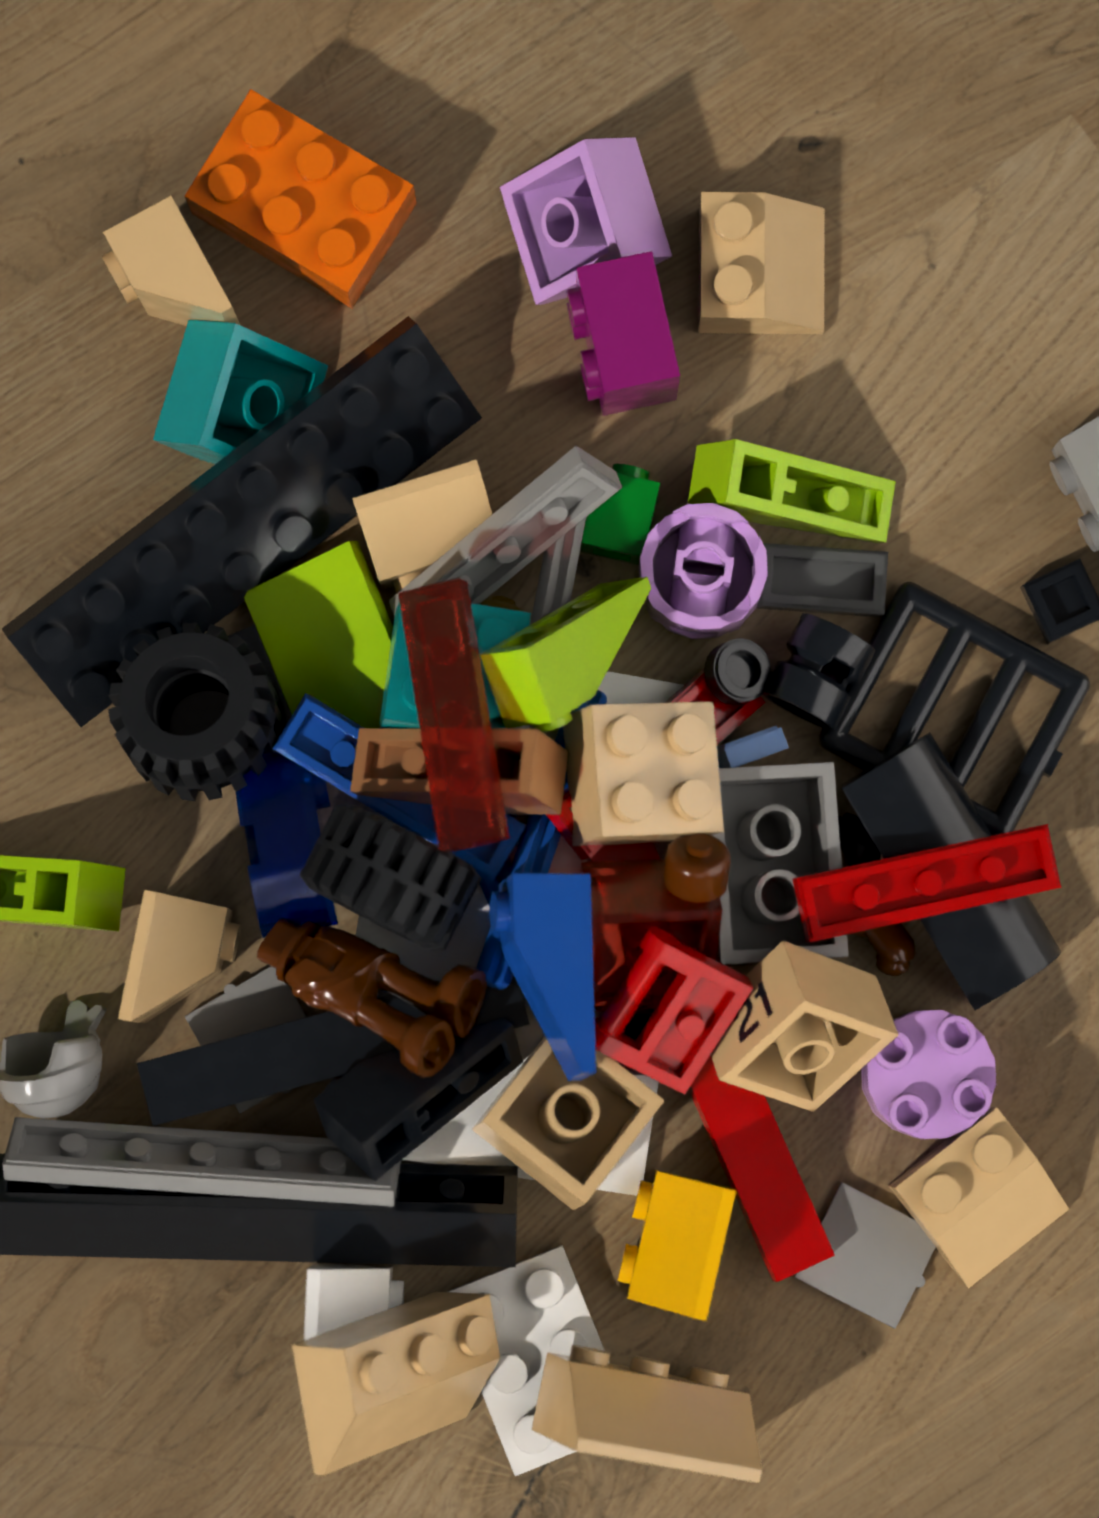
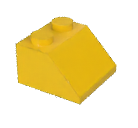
[617,1170,736,1321]

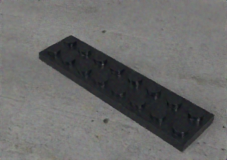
[2,316,482,727]

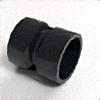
[762,613,875,731]

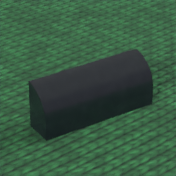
[842,732,1061,1011]

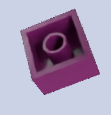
[566,251,680,416]

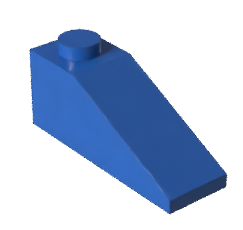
[489,873,596,1081]

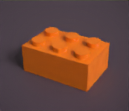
[184,89,417,309]

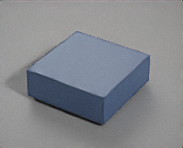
[717,726,789,768]

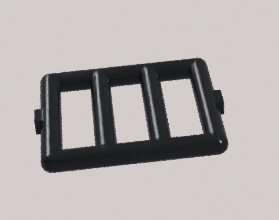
[819,582,1090,835]

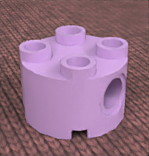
[638,503,768,639]
[861,1010,996,1139]

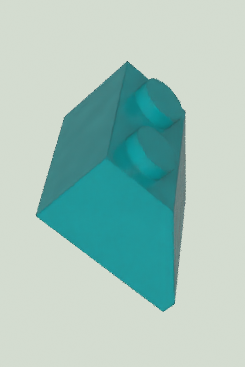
[153,320,329,464]

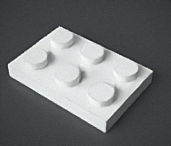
[447,1245,610,1476]

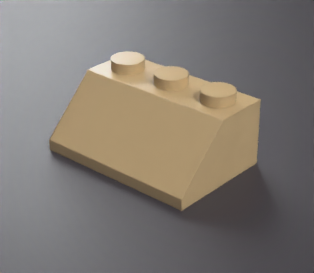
[292,1291,500,1476]
[531,1345,762,1483]

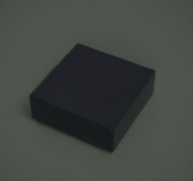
[1020,559,1099,645]

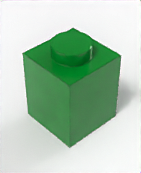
[581,463,660,565]

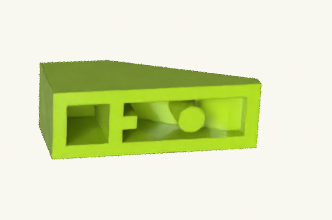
[687,439,896,543]
[480,577,651,732]
[0,855,126,932]

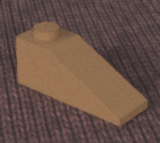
[350,728,568,815]

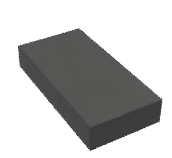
[757,543,888,617]

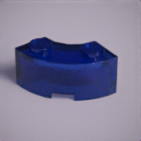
[236,751,338,938]

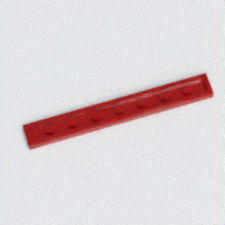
[587,843,835,1282]

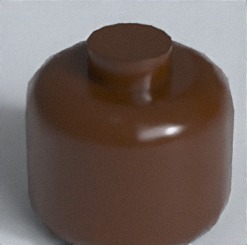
[663,833,731,906]

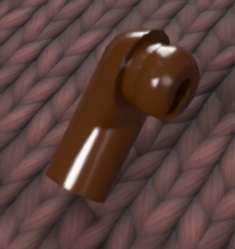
[851,923,916,976]

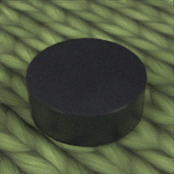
[704,638,771,705]

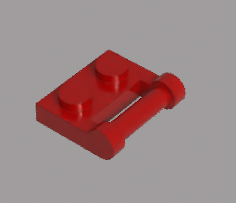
[594,926,753,1094]

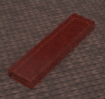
[398,578,509,853]

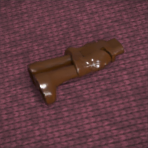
[257,917,487,1078]

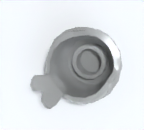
[0,1000,107,1119]

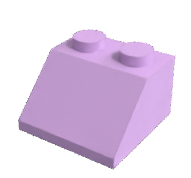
[500,137,672,305]

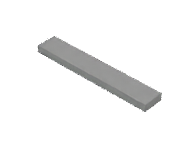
[2,1117,401,1207]

